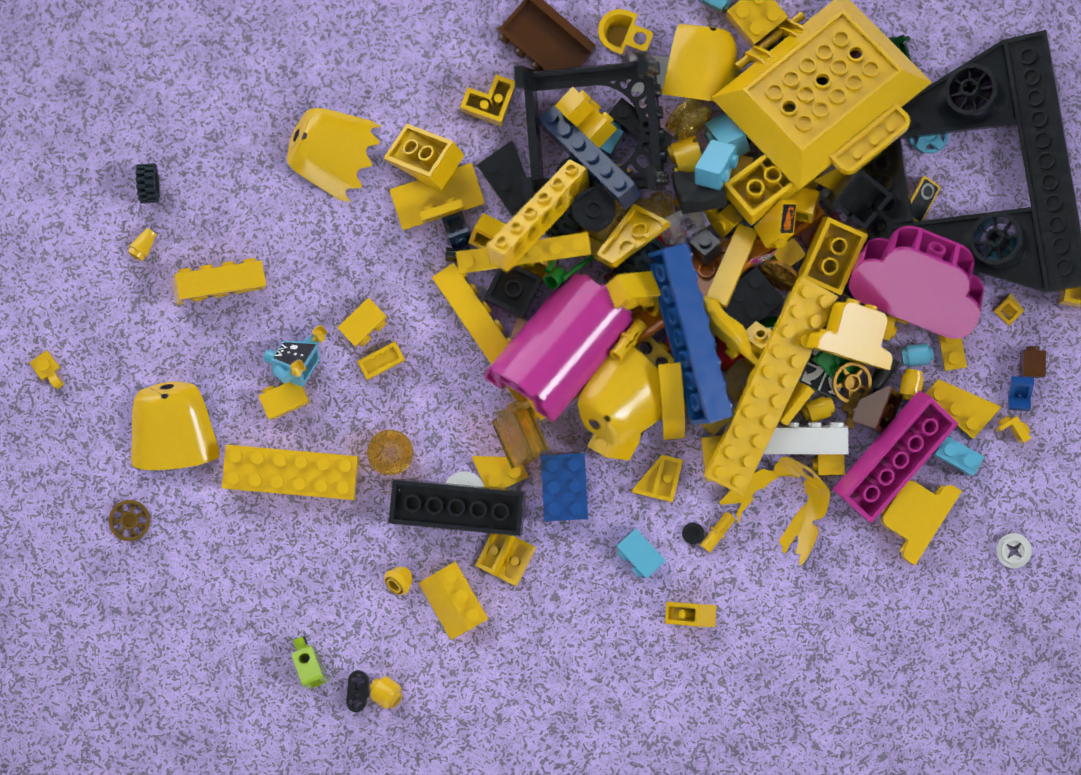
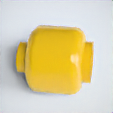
[369,676,403,709]

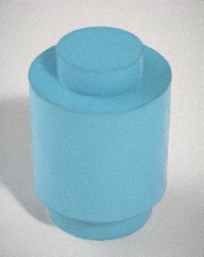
[901,343,934,367]

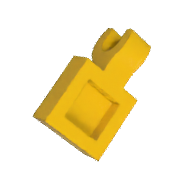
[29,350,64,389]

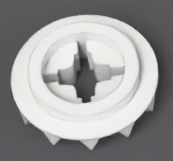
[996,533,1032,568]

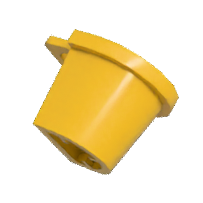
[598,9,653,56]

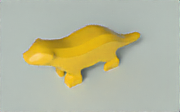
[703,295,758,365]

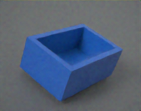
[541,453,588,521]

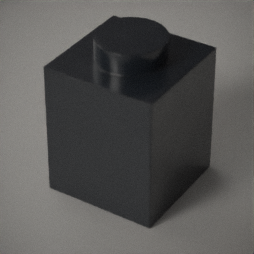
[689,228,722,267]

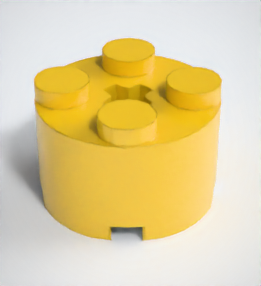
[667,135,702,172]

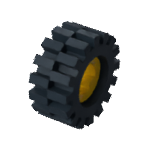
[135,163,160,204]

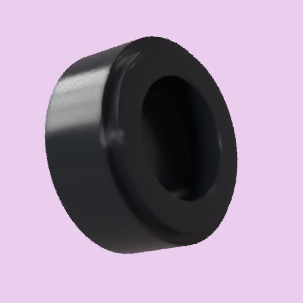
[682,522,704,544]

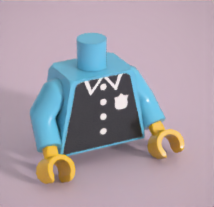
[264,325,327,387]

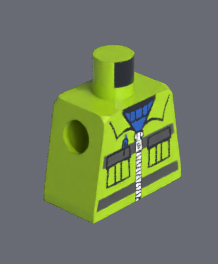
[291,636,330,690]

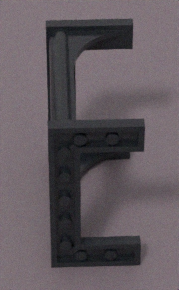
[513,53,669,201]

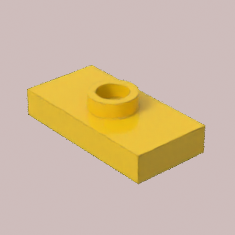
[357,341,406,381]

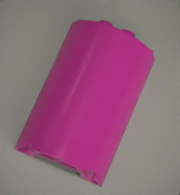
[484,273,633,422]

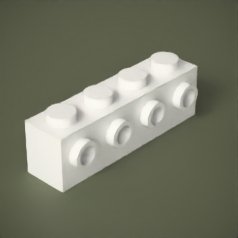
[763,422,848,454]

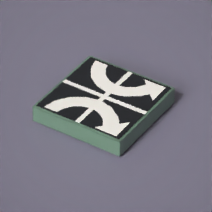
[799,349,843,400]

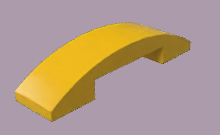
[658,362,685,440]

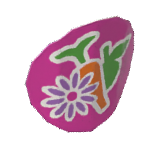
[750,249,777,269]

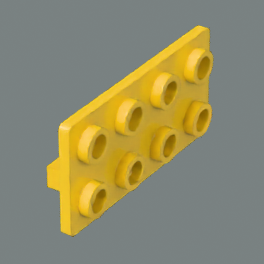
[390,163,485,230]

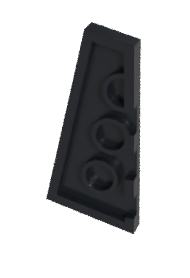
[477,141,529,217]

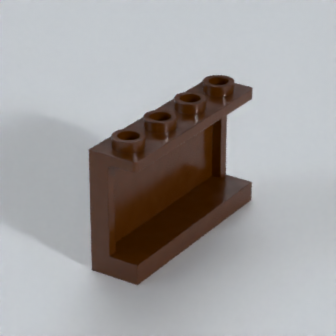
[496,0,596,71]

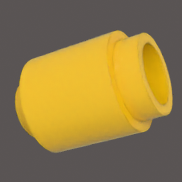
[899,369,924,401]
[801,396,836,422]

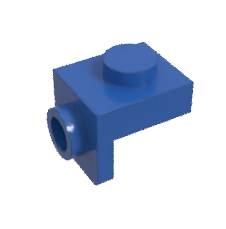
[1008,376,1034,411]

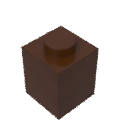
[1019,346,1046,378]

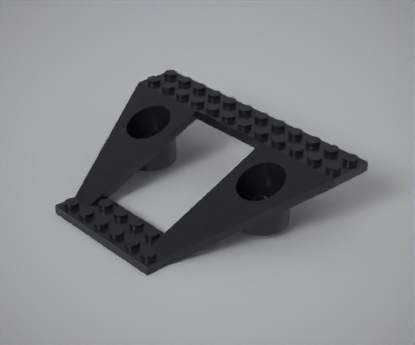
[861,30,1081,293]

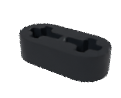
[346,670,369,712]

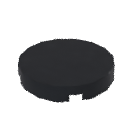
[572,188,615,232]

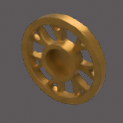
[759,260,798,290]
[109,500,151,541]

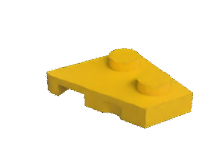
[632,455,683,503]

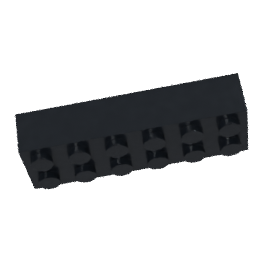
[389,478,527,536]

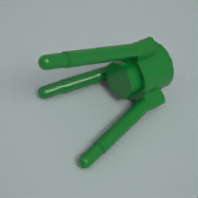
[544,255,594,289]

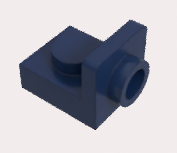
[442,211,471,248]

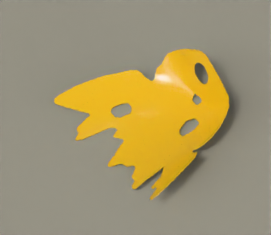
[720,456,830,566]

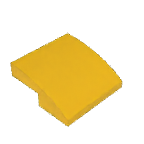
[475,533,537,586]

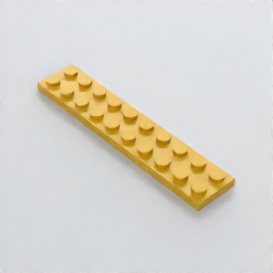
[703,276,838,496]

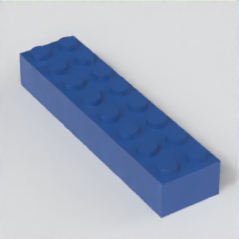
[647,243,732,425]

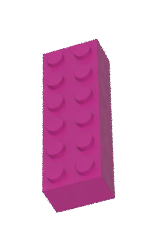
[832,390,959,523]

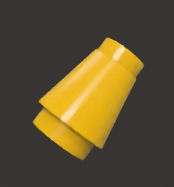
[127,228,157,262]

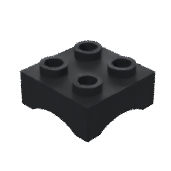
[672,171,726,214]

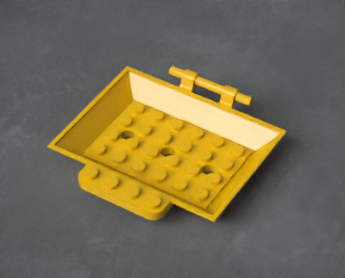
[711,0,932,190]

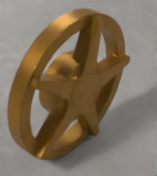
[832,362,872,403]

